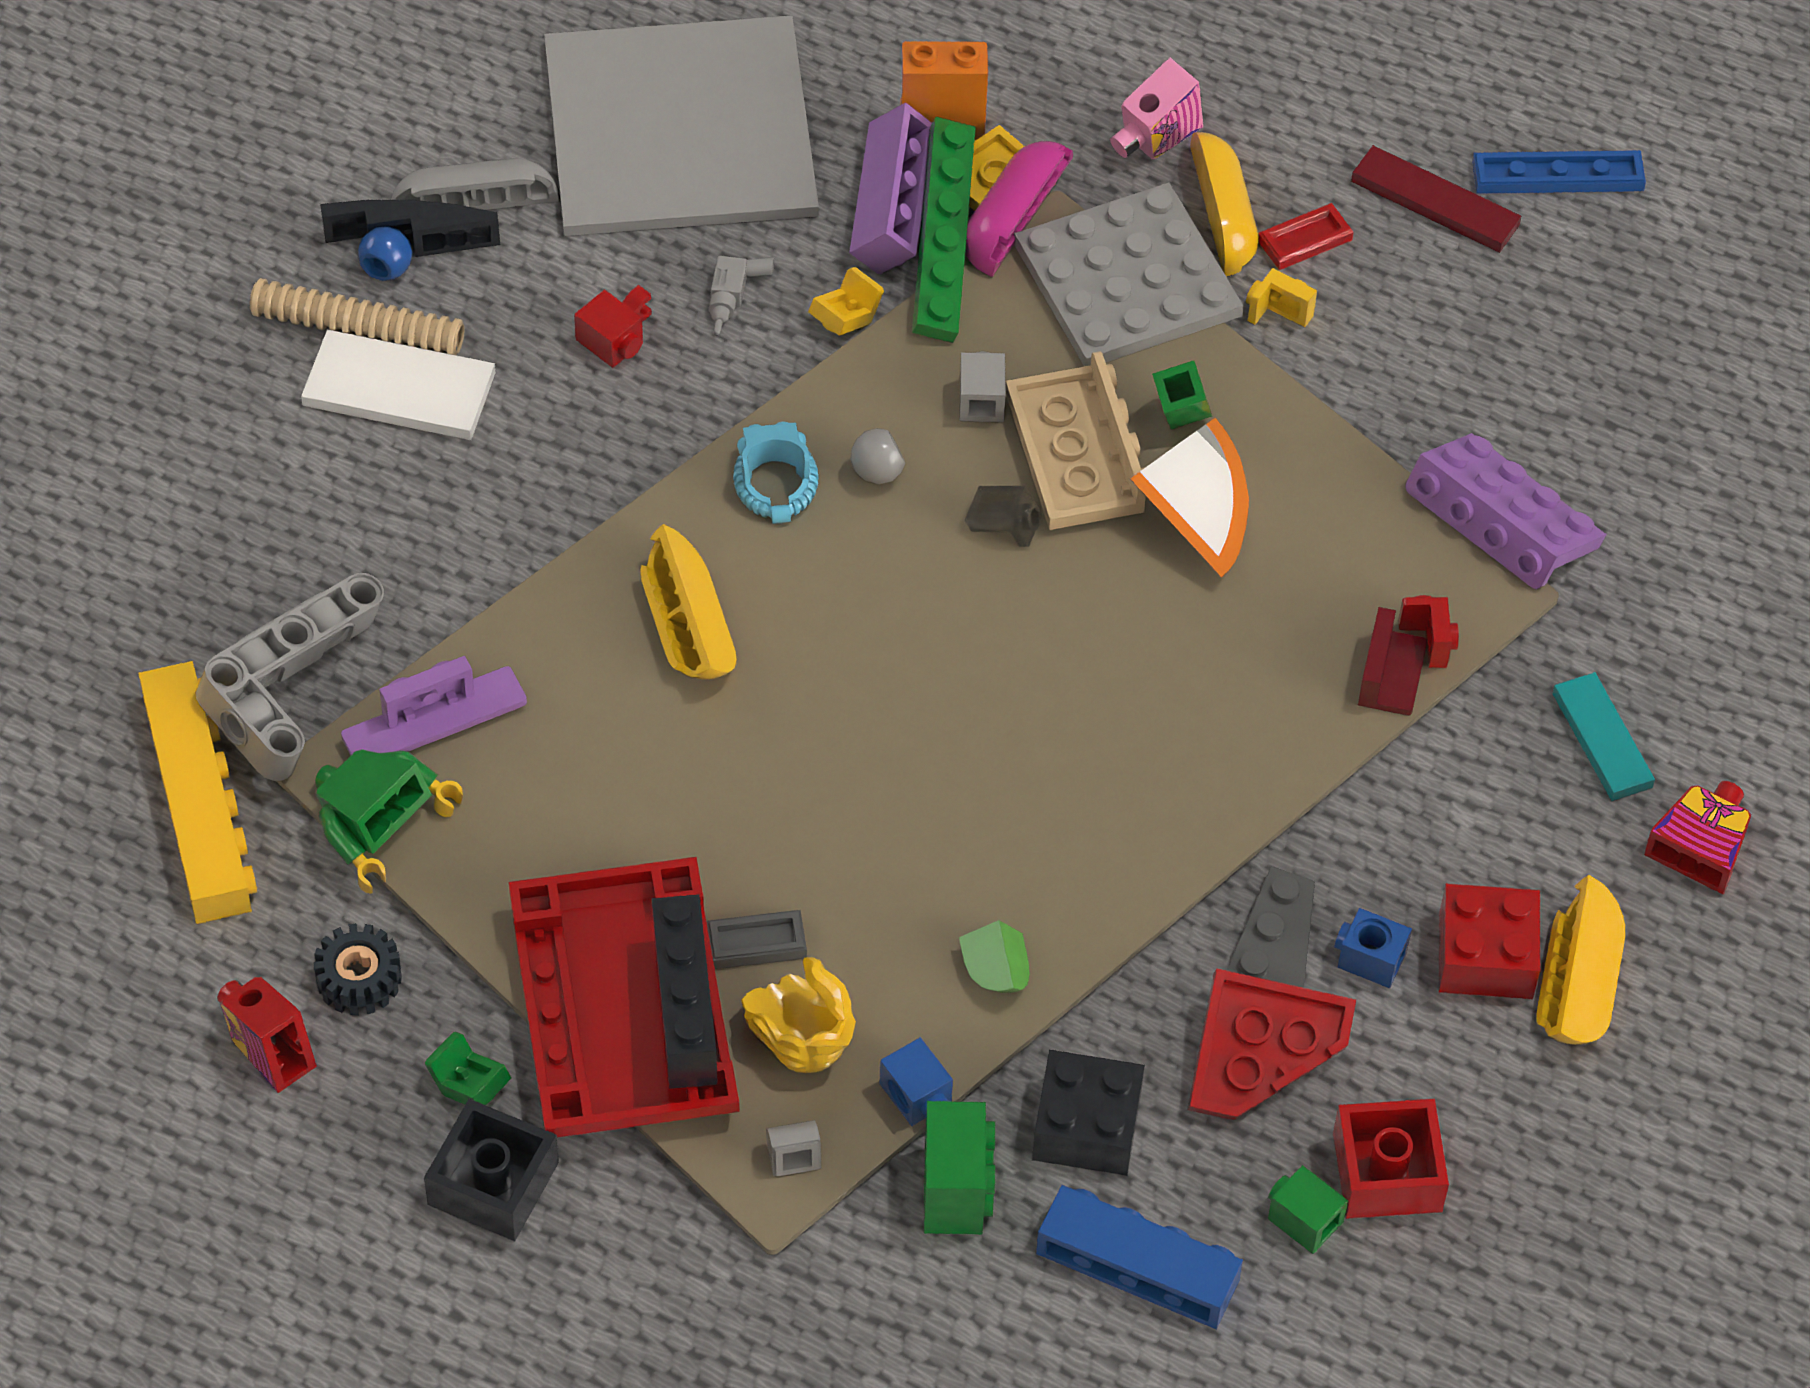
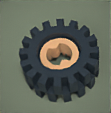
[313,923,402,1016]

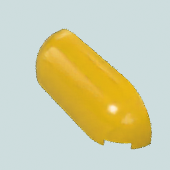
[1190,132,1258,276]
[640,524,737,679]
[1536,875,1625,1045]

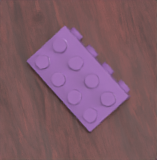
[1406,433,1607,589]

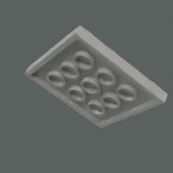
[1014,183,1244,366]

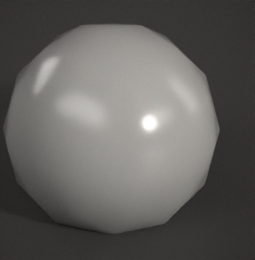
[850,428,906,484]

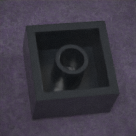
[1032,1049,1145,1176]
[424,1099,559,1241]

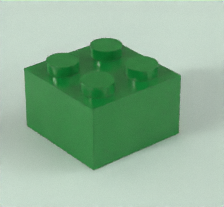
[924,1101,995,1235]

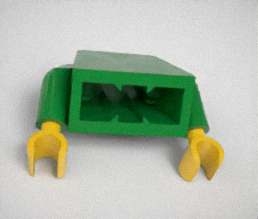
[315,749,463,894]

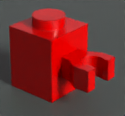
[574,285,652,368]

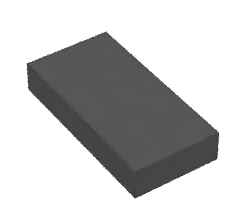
[707,910,807,969]

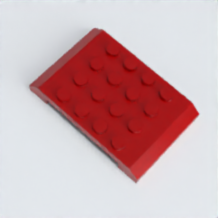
[508,857,740,1138]

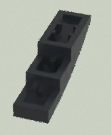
[320,200,500,257]

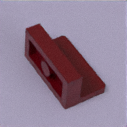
[1358,607,1427,716]

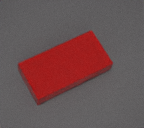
[1258,203,1354,270]

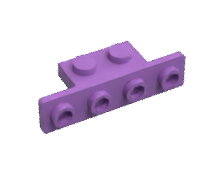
[341,656,527,756]

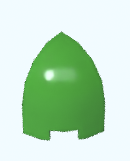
[959,920,1030,993]

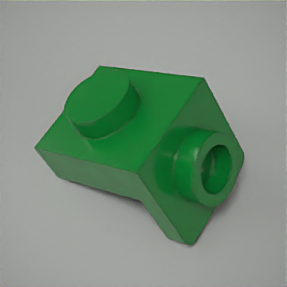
[425,1031,512,1105]

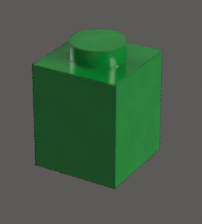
[1152,360,1212,430]
[1268,1165,1348,1254]

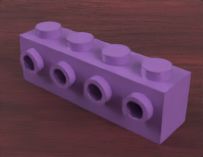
[849,102,932,274]

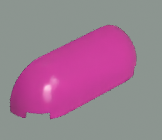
[965,141,1073,277]

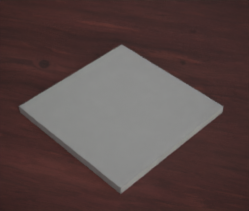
[544,16,819,236]

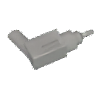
[708,256,775,335]

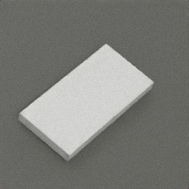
[301,329,496,440]

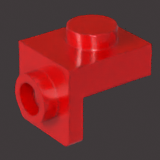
[1398,595,1459,668]

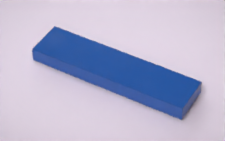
[1472,150,1646,194]

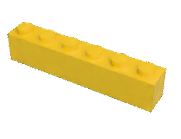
[138,661,258,924]

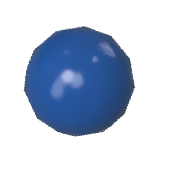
[358,227,412,281]

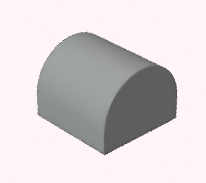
[766,1120,821,1177]

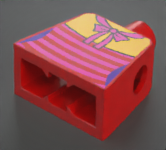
[1644,781,1751,894]
[217,977,317,1093]

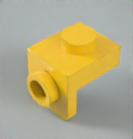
[808,267,884,336]
[1246,268,1317,327]

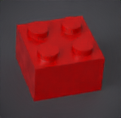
[1439,883,1540,999]
[1333,1099,1449,1219]

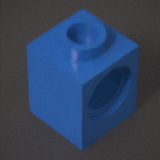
[1334,908,1412,988]
[879,1037,953,1126]

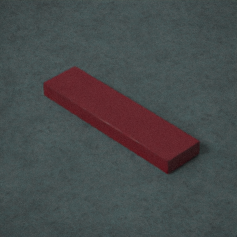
[1351,145,1522,253]

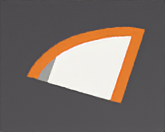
[1130,418,1249,578]

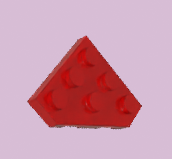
[1187,968,1356,1120]

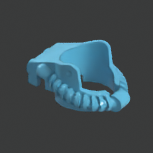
[733,421,819,524]

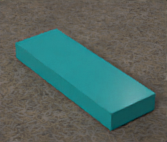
[1552,672,1655,801]

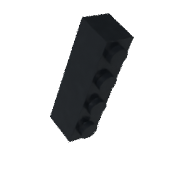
[652,894,718,1089]

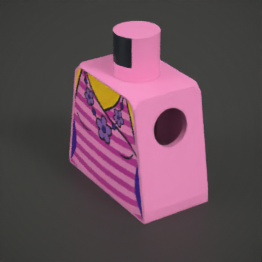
[1110,58,1203,159]

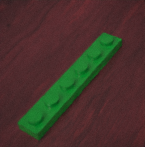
[912,117,976,343]

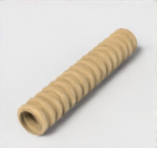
[250,278,465,355]

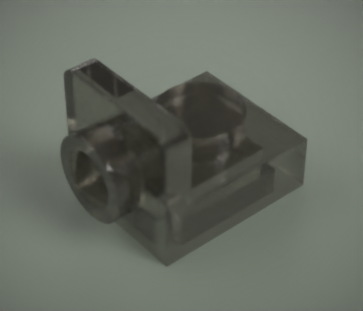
[965,486,1041,547]

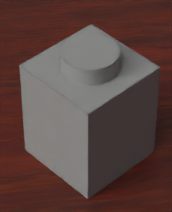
[960,351,1005,422]

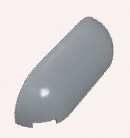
[391,158,560,210]

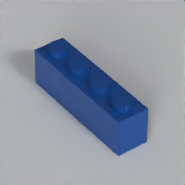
[1036,1185,1243,1330]

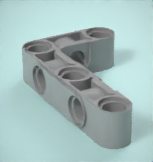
[196,573,384,781]

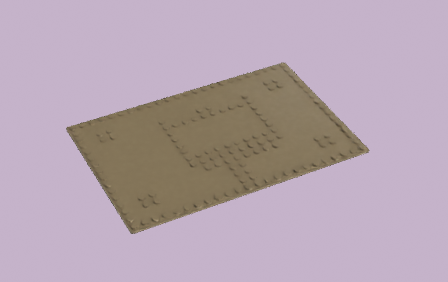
[276,191,1559,1255]

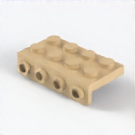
[1005,351,1146,530]

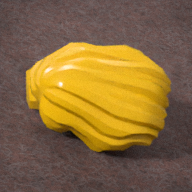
[741,957,856,1073]

